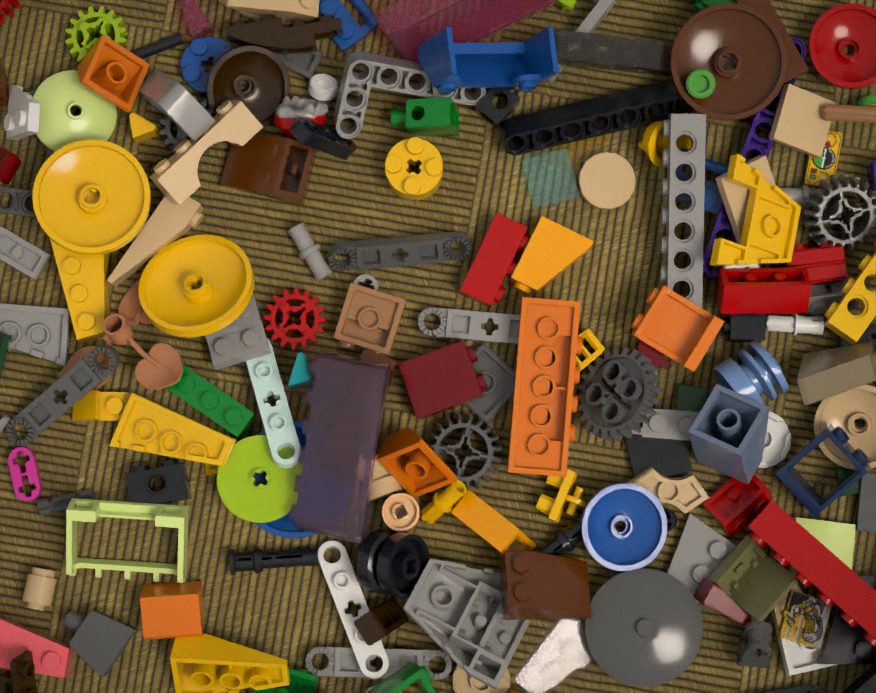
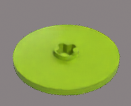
[217,435,305,523]

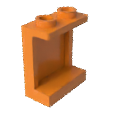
[630,285,725,372]

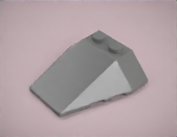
[403,559,531,689]

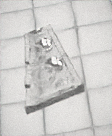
[512,619,593,693]

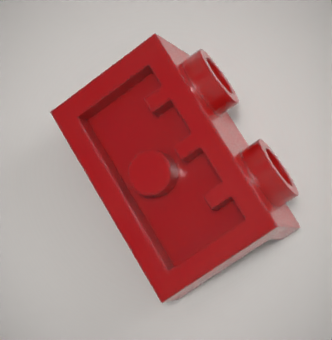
[702,474,773,537]

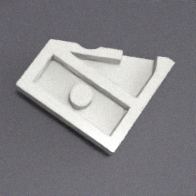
[4,84,40,140]

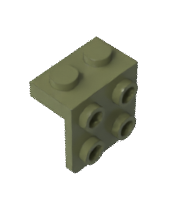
[708,535,797,621]

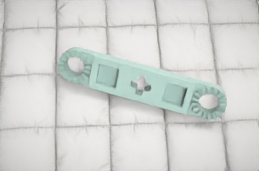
[246,338,301,469]

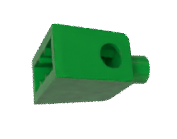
[391,97,460,136]

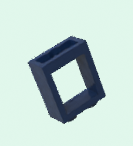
[775,424,870,517]

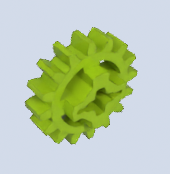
[65,6,128,64]

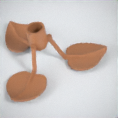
[57,279,183,390]

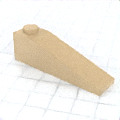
[107,196,204,287]

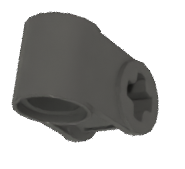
[737,621,772,668]

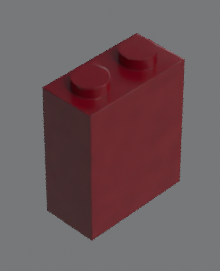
[398,340,488,420]

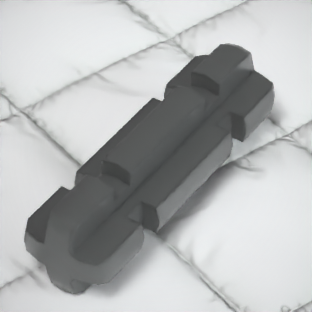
[37,490,95,516]

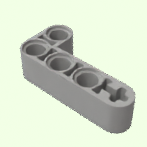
[139,69,215,142]

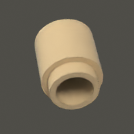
[22,567,57,611]

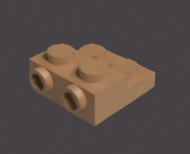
[333,283,406,356]

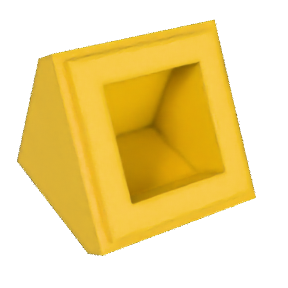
[129,112,159,143]

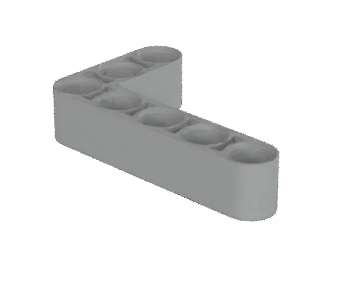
[334,52,486,139]

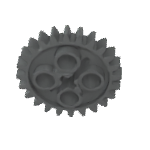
[577,347,662,441]

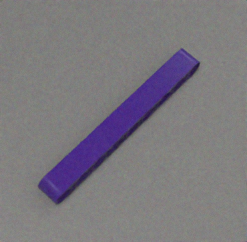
[703,38,806,280]

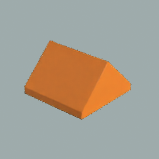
[77,34,150,113]
[140,580,203,640]

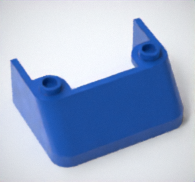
[417,27,559,93]

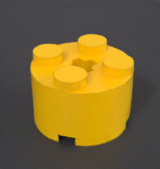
[385,137,443,200]

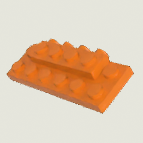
[507,297,583,477]

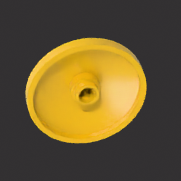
[32,139,151,255]
[138,235,255,338]

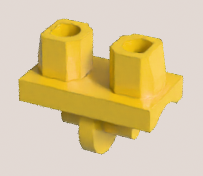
[536,469,587,523]

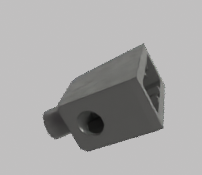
[62,610,138,677]

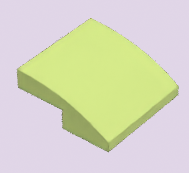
[788,517,856,575]

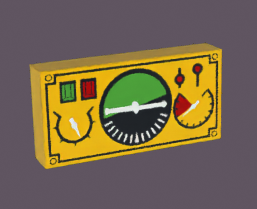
[803,130,843,188]

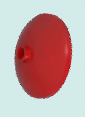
[808,3,876,89]

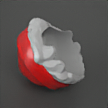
[274,96,328,140]

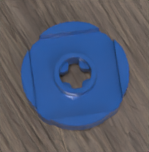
[181,37,232,95]

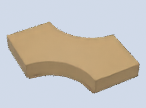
[628,466,709,514]

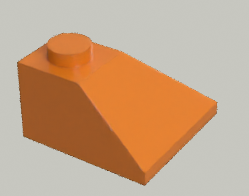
[377,427,458,498]

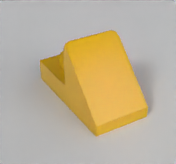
[72,390,131,422]

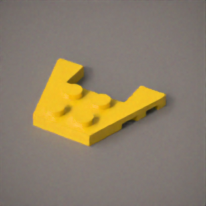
[710,154,801,266]

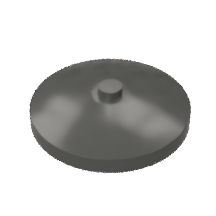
[584,568,703,687]

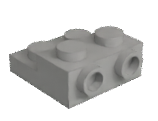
[205,294,271,370]

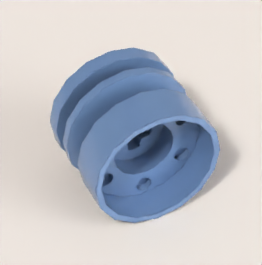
[712,340,789,404]

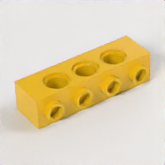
[824,241,876,345]

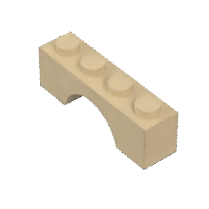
[149,100,263,205]

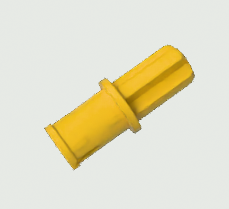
[421,479,467,524]

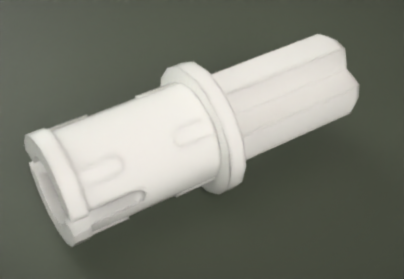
[766,313,824,336]

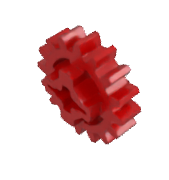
[264,287,327,351]

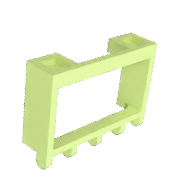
[66,498,189,583]

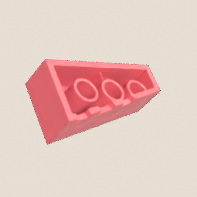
[0,616,74,678]

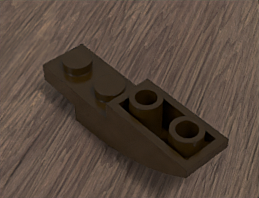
[225,15,344,54]

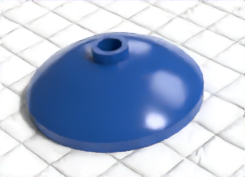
[581,483,668,571]

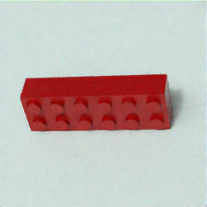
[748,500,876,647]

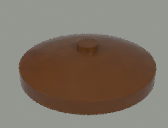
[670,3,788,121]

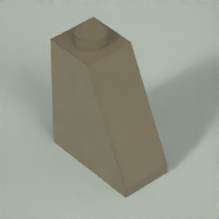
[797,342,876,405]

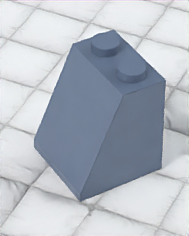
[688,384,769,485]

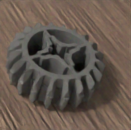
[802,174,876,251]
[426,414,502,491]

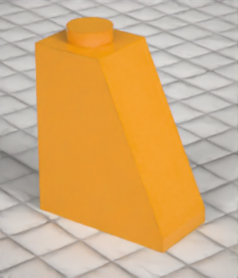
[510,216,594,295]
[451,490,537,555]

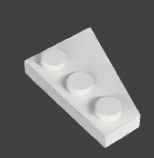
[771,583,838,676]

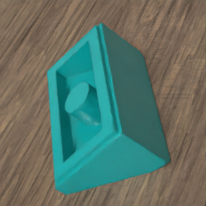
[288,352,314,390]

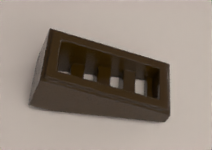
[354,596,409,646]

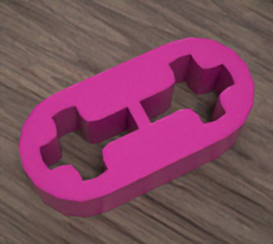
[8,447,42,502]

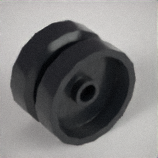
[356,529,429,598]

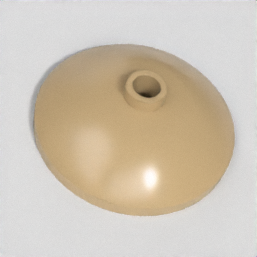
[814,384,876,470]

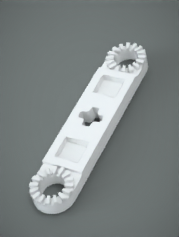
[317,540,389,680]

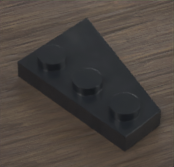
[816,576,876,664]

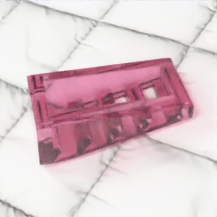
[179,0,214,40]

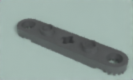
[328,231,472,272]
[6,344,120,446]

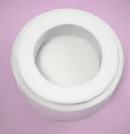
[308,74,338,101]

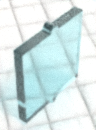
[522,148,579,208]

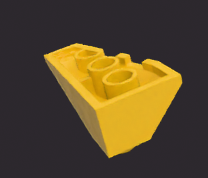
[170,634,290,693]

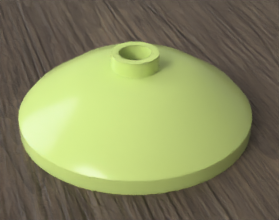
[33,70,117,152]

